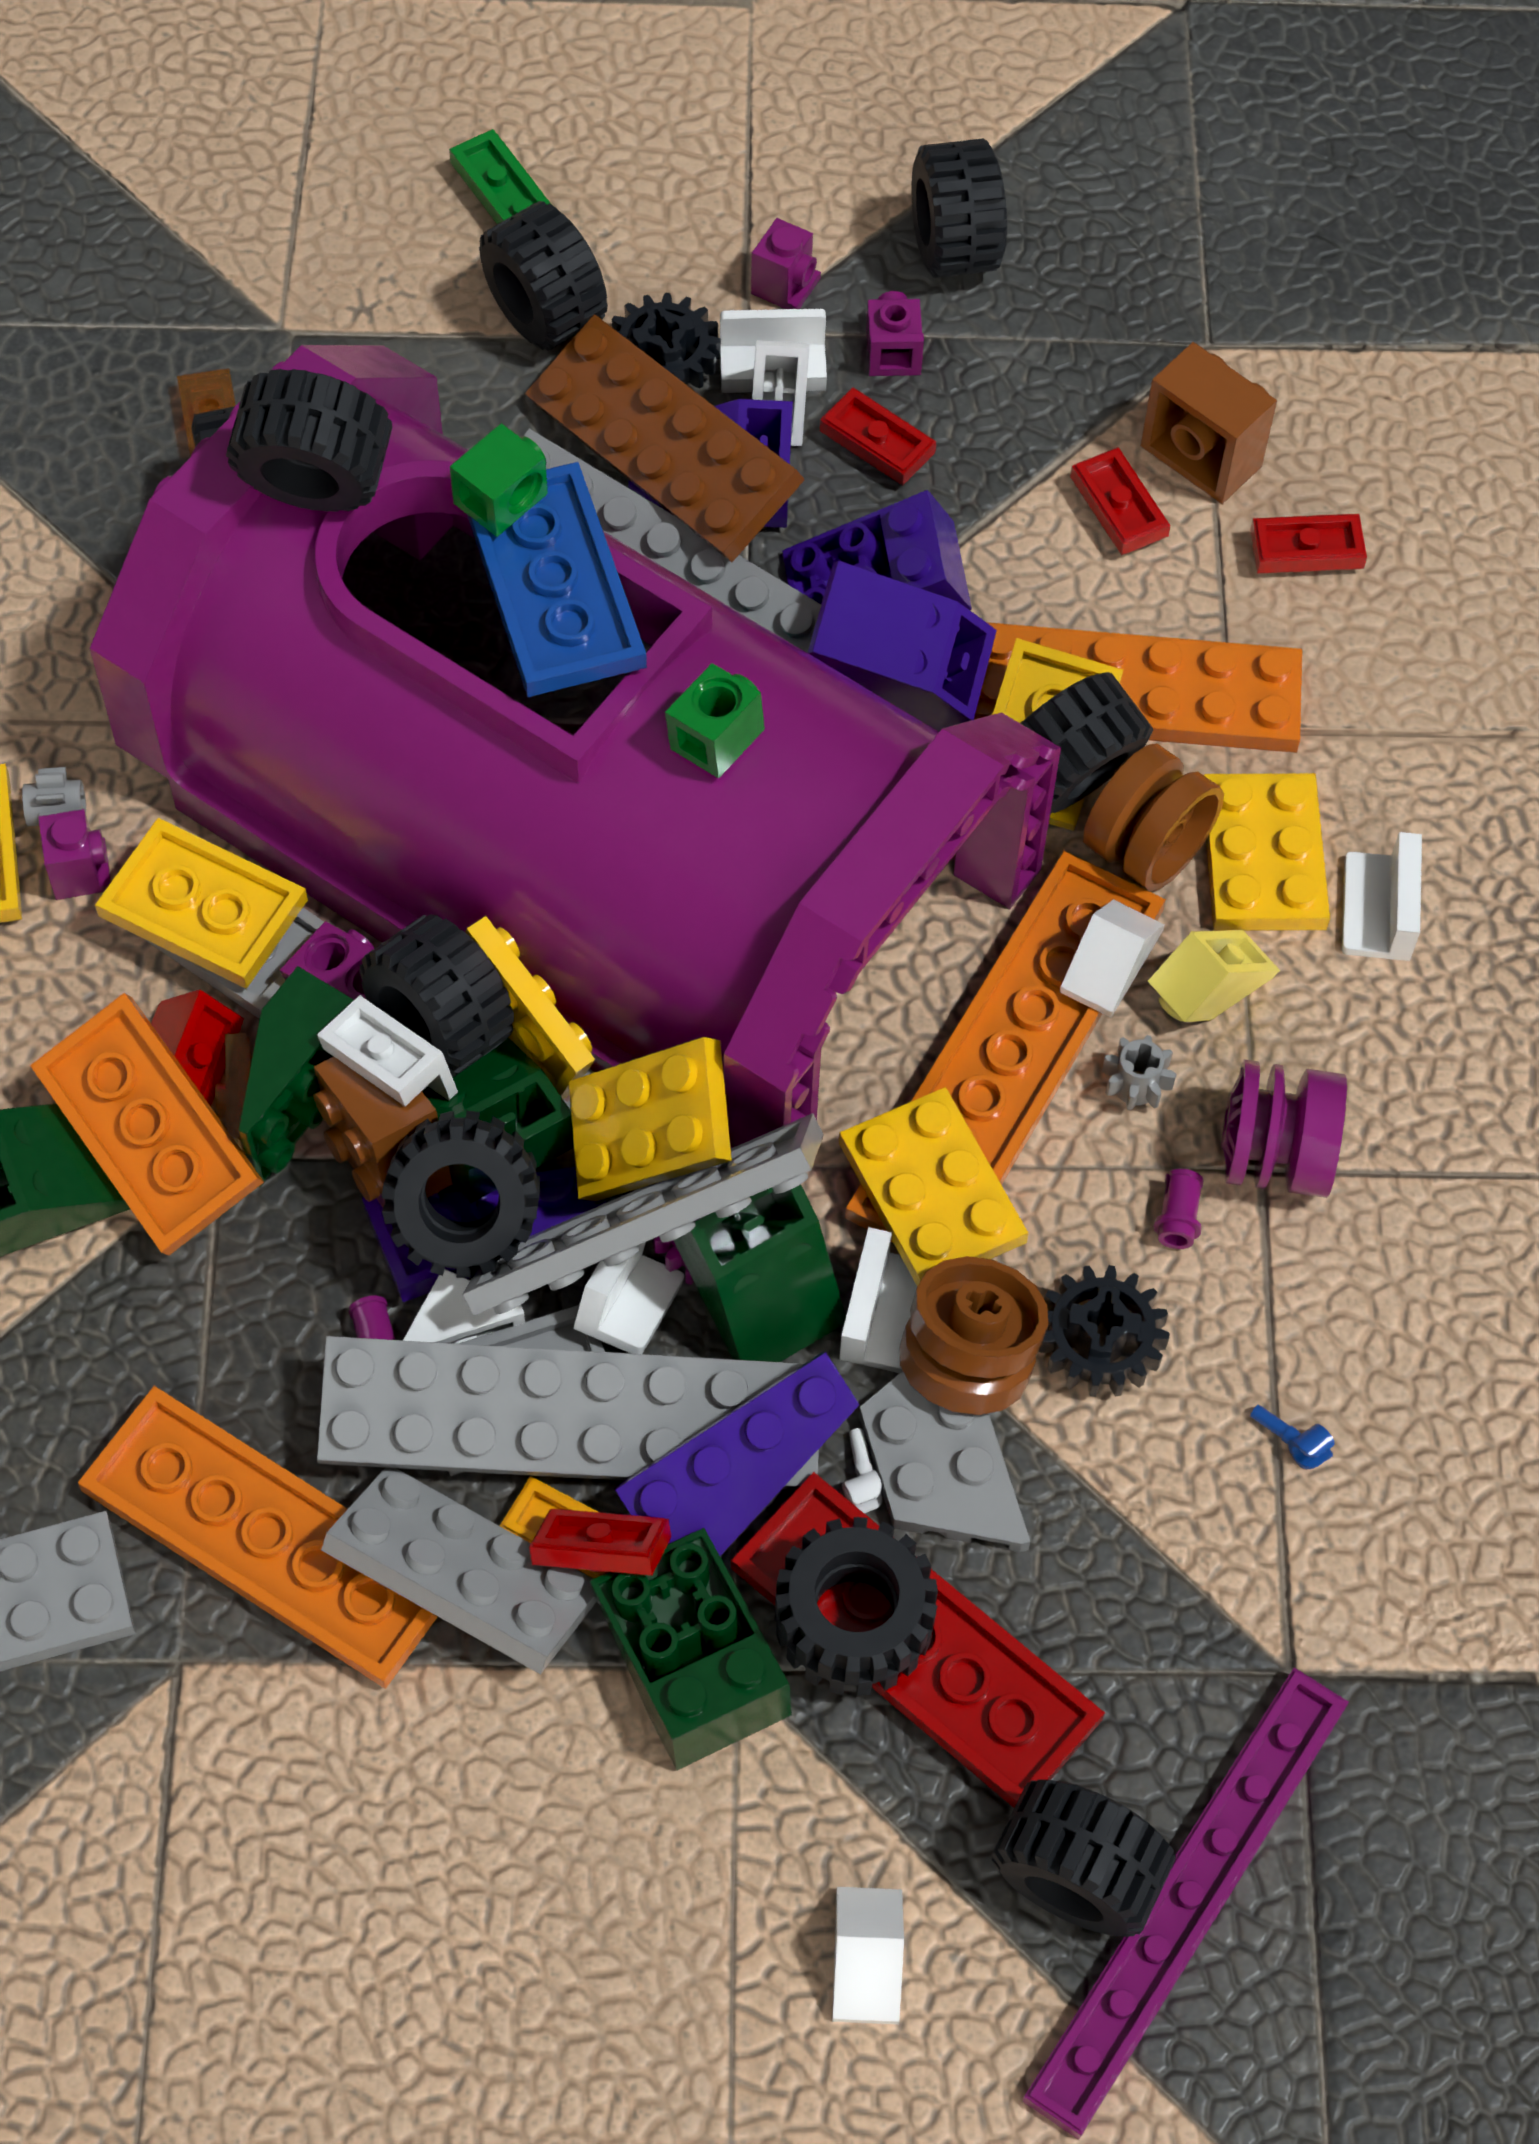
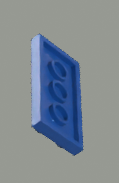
[467,462,647,697]

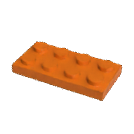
[30,993,264,1256]

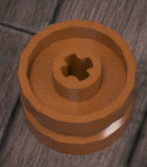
[1083,744,1224,892]
[899,1256,1048,1415]

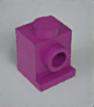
[751,218,821,309]
[866,291,924,376]
[38,809,112,900]

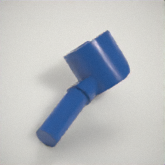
[1250,1404,1334,1469]

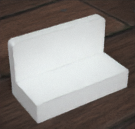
[720,309,827,393]
[1342,832,1422,961]
[317,995,458,1106]
[839,1227,917,1373]
[573,1242,684,1354]

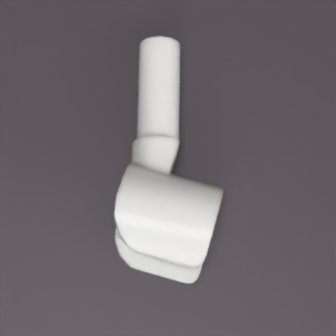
[842,1428,882,1513]

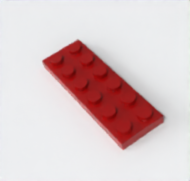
[731,1472,1105,1808]

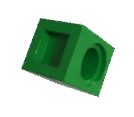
[450,423,548,537]
[665,663,765,779]

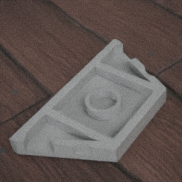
[859,1371,1031,1552]

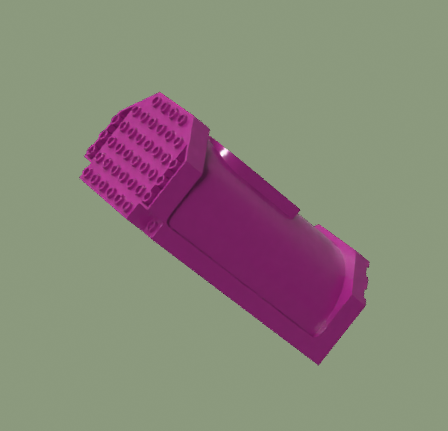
[89,345,1061,1148]

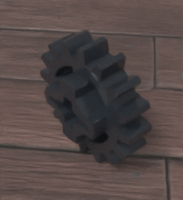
[612,293,721,389]
[1038,1265,1170,1397]

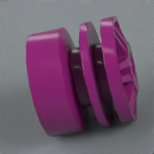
[1221,1060,1347,1198]

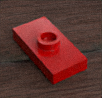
[819,387,936,486]
[1070,447,1171,556]
[1250,514,1367,574]
[529,1508,672,1576]

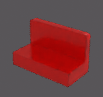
[151,989,244,1107]

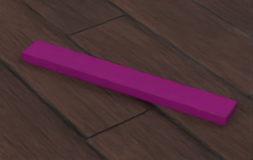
[1022,1667,1349,2140]

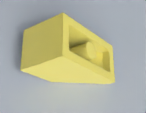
[1148,930,1280,1022]

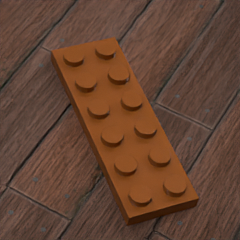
[525,314,805,562]

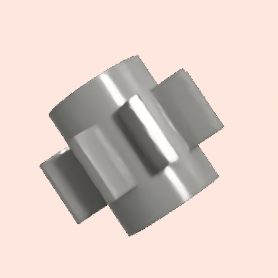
[22,767,86,826]
[1102,1035,1177,1110]

